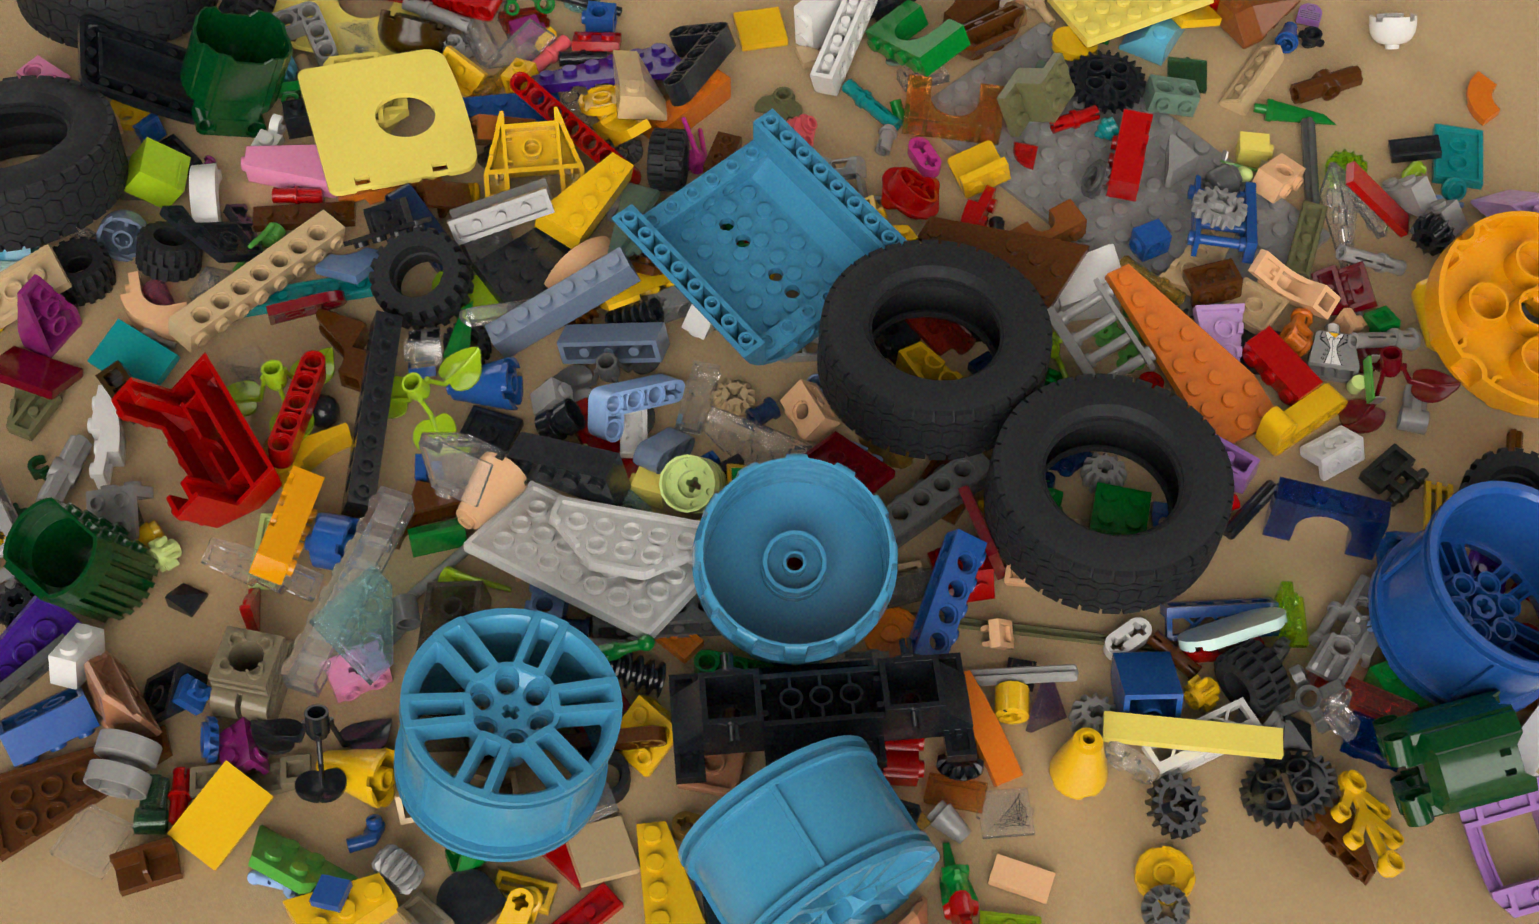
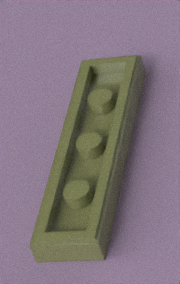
[1285,200,1328,279]

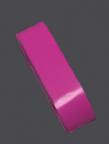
[907,137,942,177]

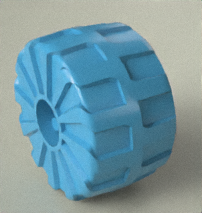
[692,453,898,665]

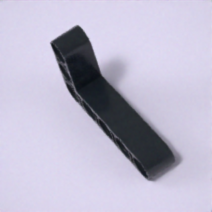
[663,22,736,106]

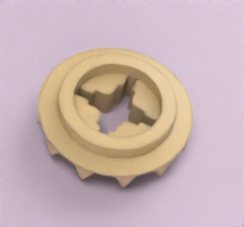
[714,379,756,416]

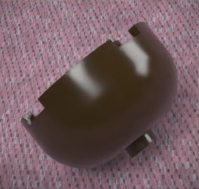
[377,9,452,54]

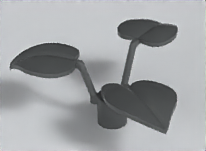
[545,353,660,434]

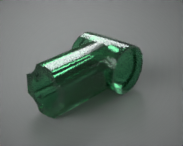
[133,774,170,835]

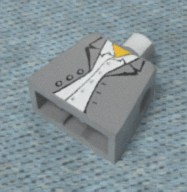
[1306,323,1360,383]

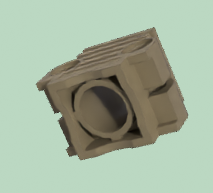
[208,626,298,721]

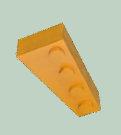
[249,465,325,585]

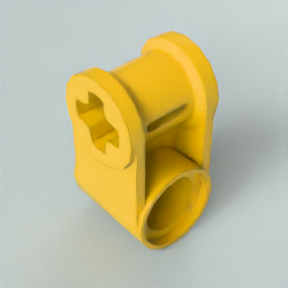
[495,885,543,924]

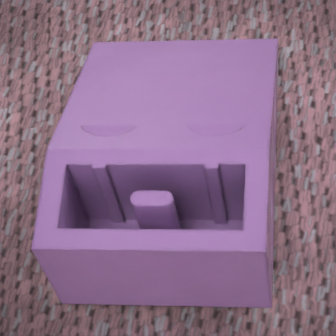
[1470,189,1539,217]

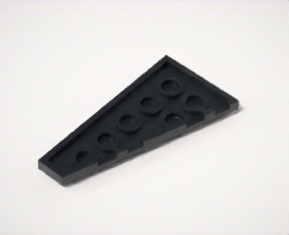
[472,215,606,313]

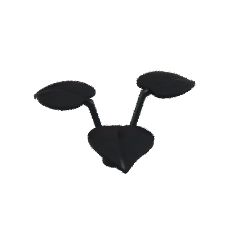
[251,704,392,803]

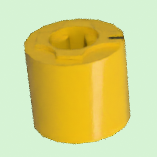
[995,681,1030,724]

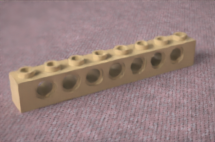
[168,209,345,353]

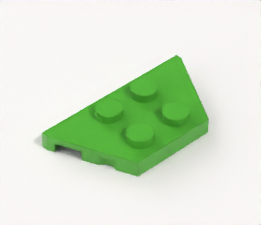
[248,825,358,894]

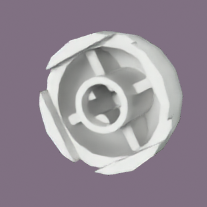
[1369,13,1417,49]

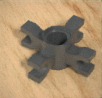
[1275,664,1347,734]

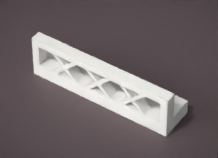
[1141,697,1262,781]

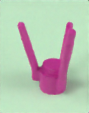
[682,117,707,174]

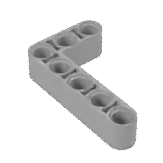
[272,1,339,66]

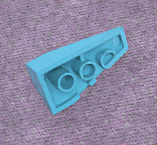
[1119,18,1186,66]

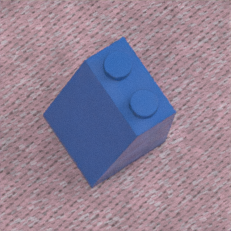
[1110,652,1184,718]

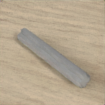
[969,664,1079,686]

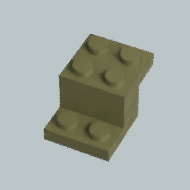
[997,53,1075,137]

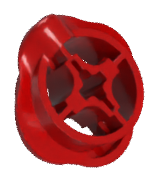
[881,167,940,220]

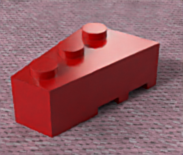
[1105,109,1153,202]

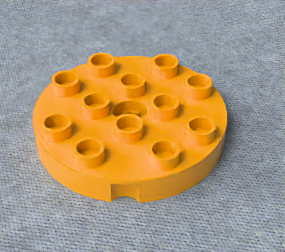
[1424,211,1539,418]

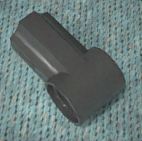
[376,594,421,645]

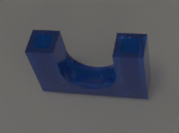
[1262,477,1392,560]

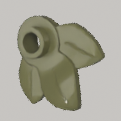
[754,87,803,121]

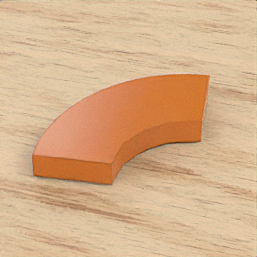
[1466,71,1500,126]

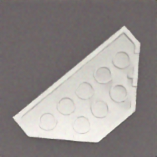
[550,495,700,581]

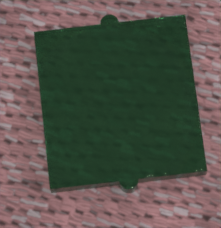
[1167,57,1207,94]

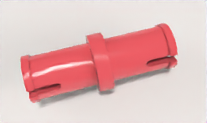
[532,34,572,74]

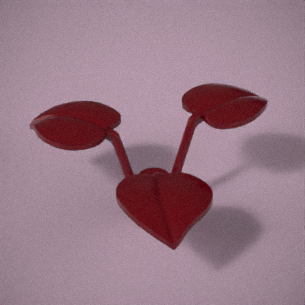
[1339,346,1461,434]

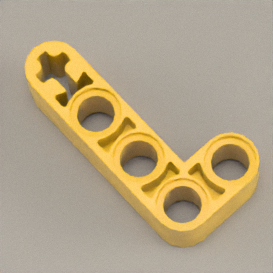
[1255,383,1348,457]

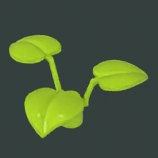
[226,347,335,439]
[388,347,482,458]

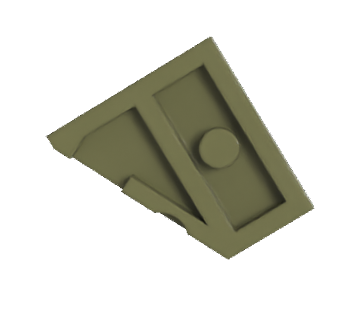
[6,387,62,441]

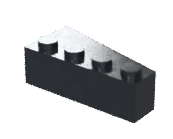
[507,431,631,506]

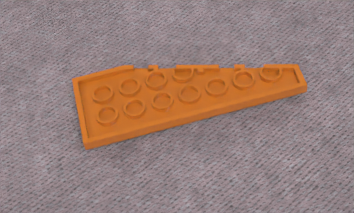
[1105,264,1274,444]

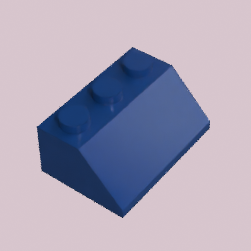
[0,686,100,767]

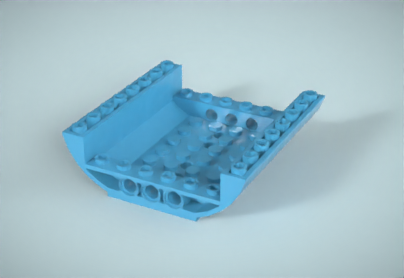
[611,108,907,365]

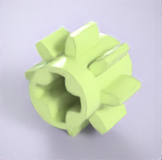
[146,536,182,572]

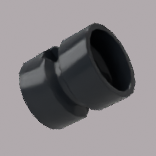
[534,398,586,440]

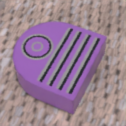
[1295,3,1322,28]

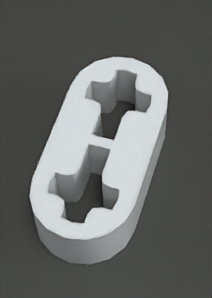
[1103,617,1152,660]

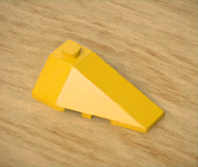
[600,273,674,311]

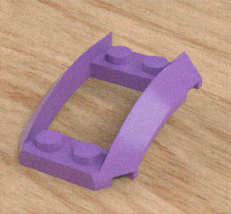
[1459,776,1539,918]

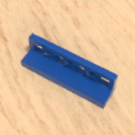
[1160,597,1279,641]

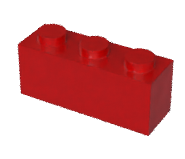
[1242,325,1323,407]

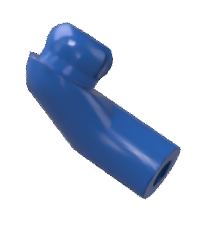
[346,814,385,853]

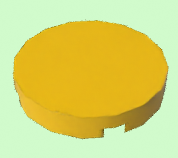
[1050,26,1098,61]
[578,85,617,116]
[1134,846,1196,906]

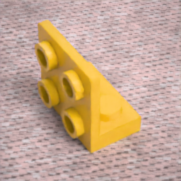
[617,695,673,777]

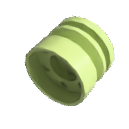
[659,454,727,514]

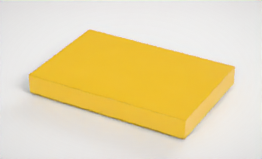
[167,760,275,871]

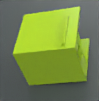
[124,137,191,208]

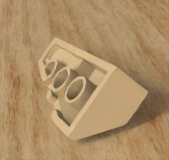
[612,50,667,121]

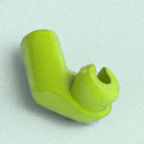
[1401,161,1427,178]

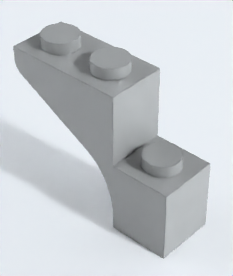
[1381,175,1468,236]

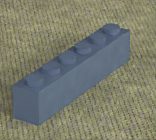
[485,247,641,358]

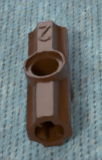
[1289,65,1363,104]

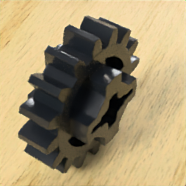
[1145,773,1208,840]

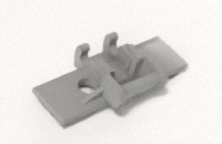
[1306,574,1379,685]

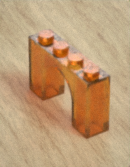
[902,75,1005,145]

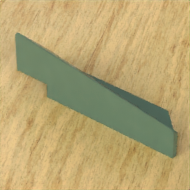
[608,183,661,258]

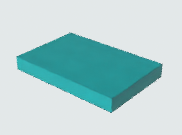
[1432,124,1483,190]
[87,319,181,386]

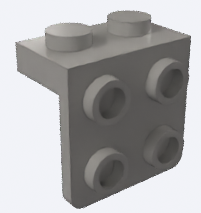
[86,481,154,541]

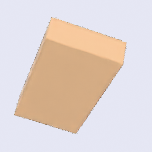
[988,854,1056,904]

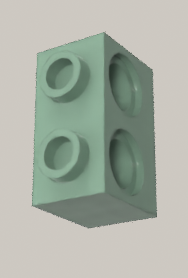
[1143,74,1201,117]

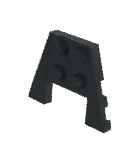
[159,204,264,263]

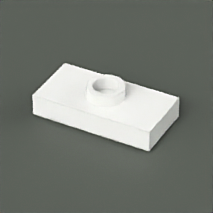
[620,409,647,458]

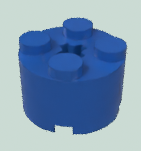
[304,512,366,573]

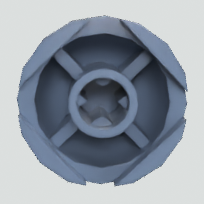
[96,209,147,262]

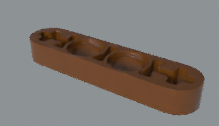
[562,725,667,755]

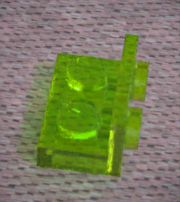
[1274,581,1309,648]

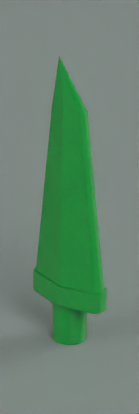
[1253,99,1336,125]
[443,301,473,359]

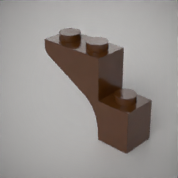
[316,308,369,392]
[369,481,465,550]

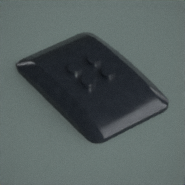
[77,14,194,125]

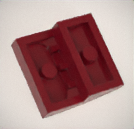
[1311,261,1378,316]

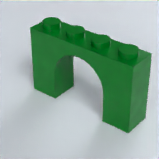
[865,0,971,77]

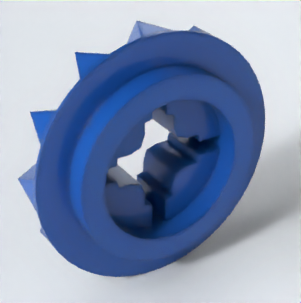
[200,716,220,764]

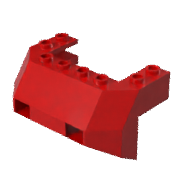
[111,352,283,528]

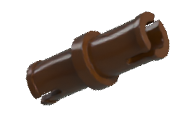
[1146,630,1202,680]

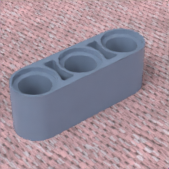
[633,427,695,474]

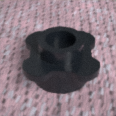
[1298,26,1325,49]

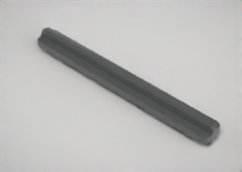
[1300,117,1320,204]

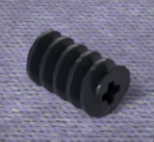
[605,298,664,324]
[609,652,666,699]

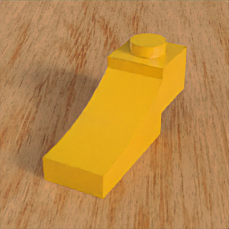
[592,111,652,147]
[274,422,352,489]

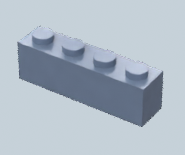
[557,322,670,364]

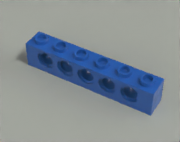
[909,529,987,655]

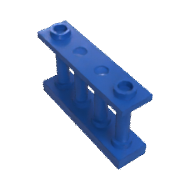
[1187,175,1258,264]

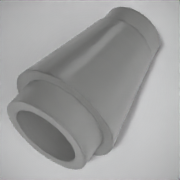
[927,800,972,844]

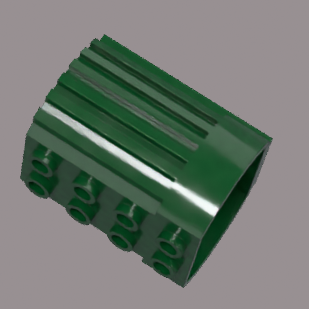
[3,497,158,623]

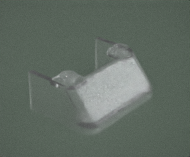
[462,0,556,69]
[418,432,528,507]

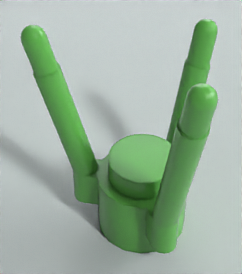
[233,222,286,272]

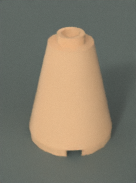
[456,452,528,529]

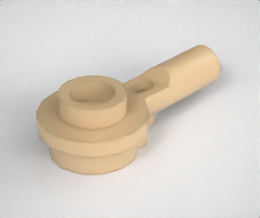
[1024,0,1056,27]

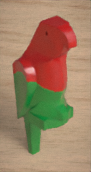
[940,842,979,924]

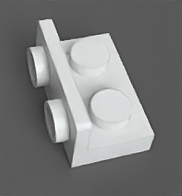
[1300,425,1365,481]

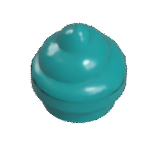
[1094,116,1119,141]
[1441,177,1467,201]

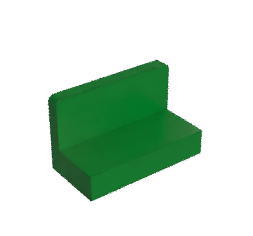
[407,518,467,558]

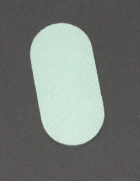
[1177,607,1288,652]

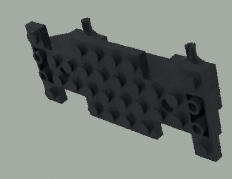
[668,638,977,785]

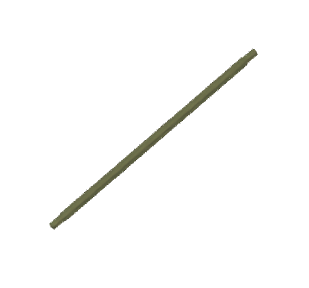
[910,612,1200,652]

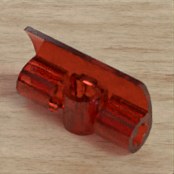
[904,318,976,356]

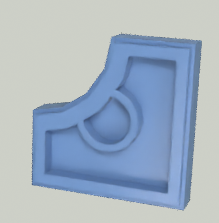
[315,247,379,284]

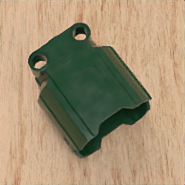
[180,6,293,138]
[1372,689,1538,827]

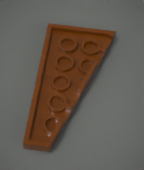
[917,216,1090,309]

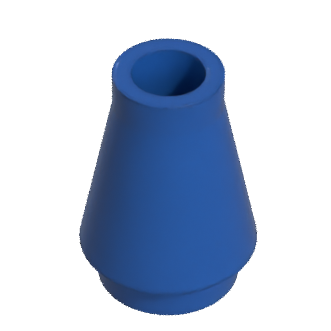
[1275,22,1299,54]

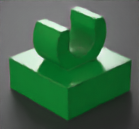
[278,81,302,103]
[1363,306,1401,332]

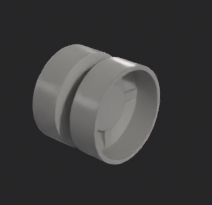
[83,729,163,800]

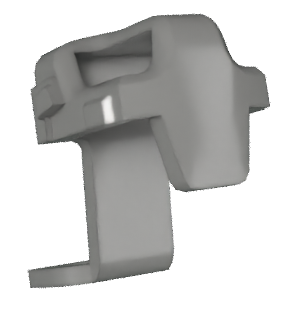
[829,156,882,204]

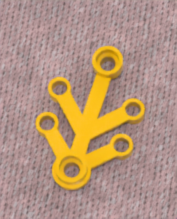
[1330,770,1405,878]

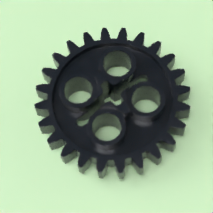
[1069,50,1146,114]
[1239,749,1340,829]

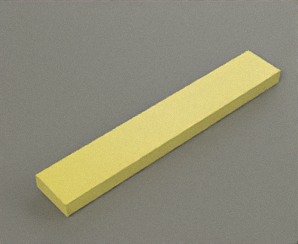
[1102,711,1283,760]

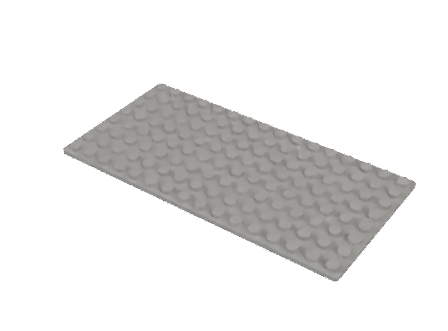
[912,22,1330,322]

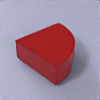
[1013,142,1038,170]

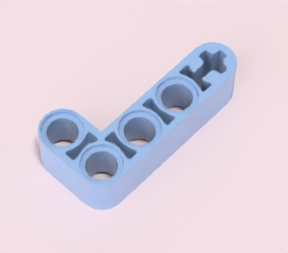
[588,374,686,442]

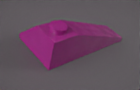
[17,274,83,358]

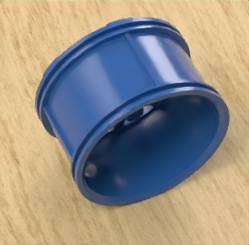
[1368,481,1539,712]

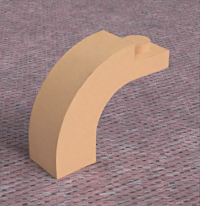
[544,236,632,288]
[1248,249,1341,320]
[120,271,187,341]

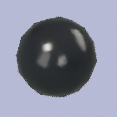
[313,394,340,428]

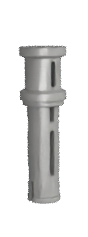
[1347,327,1421,351]

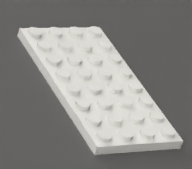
[463,480,697,638]

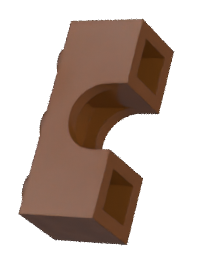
[1010,199,1087,242]

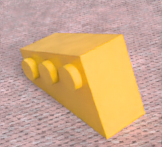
[282,873,399,924]

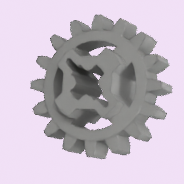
[1191,186,1248,230]

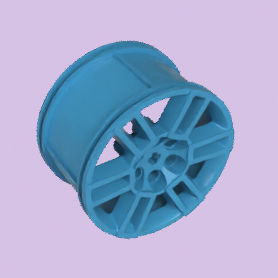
[393,608,623,862]
[678,735,940,924]

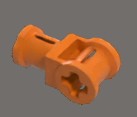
[1279,308,1313,357]

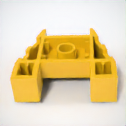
[484,107,585,198]

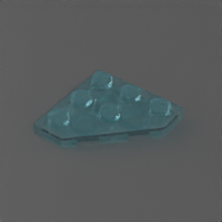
[309,565,394,685]

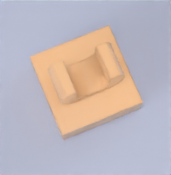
[1332,308,1367,334]
[980,618,1015,650]

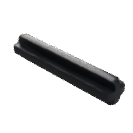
[1223,480,1279,540]

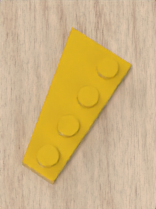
[636,821,706,924]

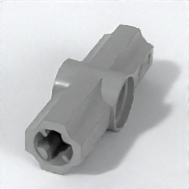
[35,434,93,502]

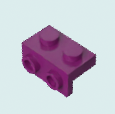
[219,717,270,775]

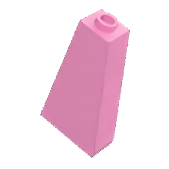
[241,145,337,198]

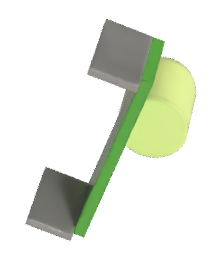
[1220,149,1267,183]
[1346,354,1386,404]

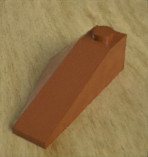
[1217,0,1301,49]

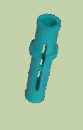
[842,79,902,131]

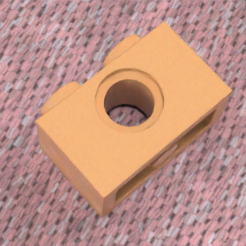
[1252,153,1306,204]
[780,379,841,443]

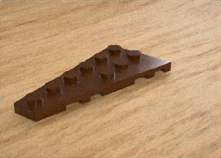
[0,725,173,862]

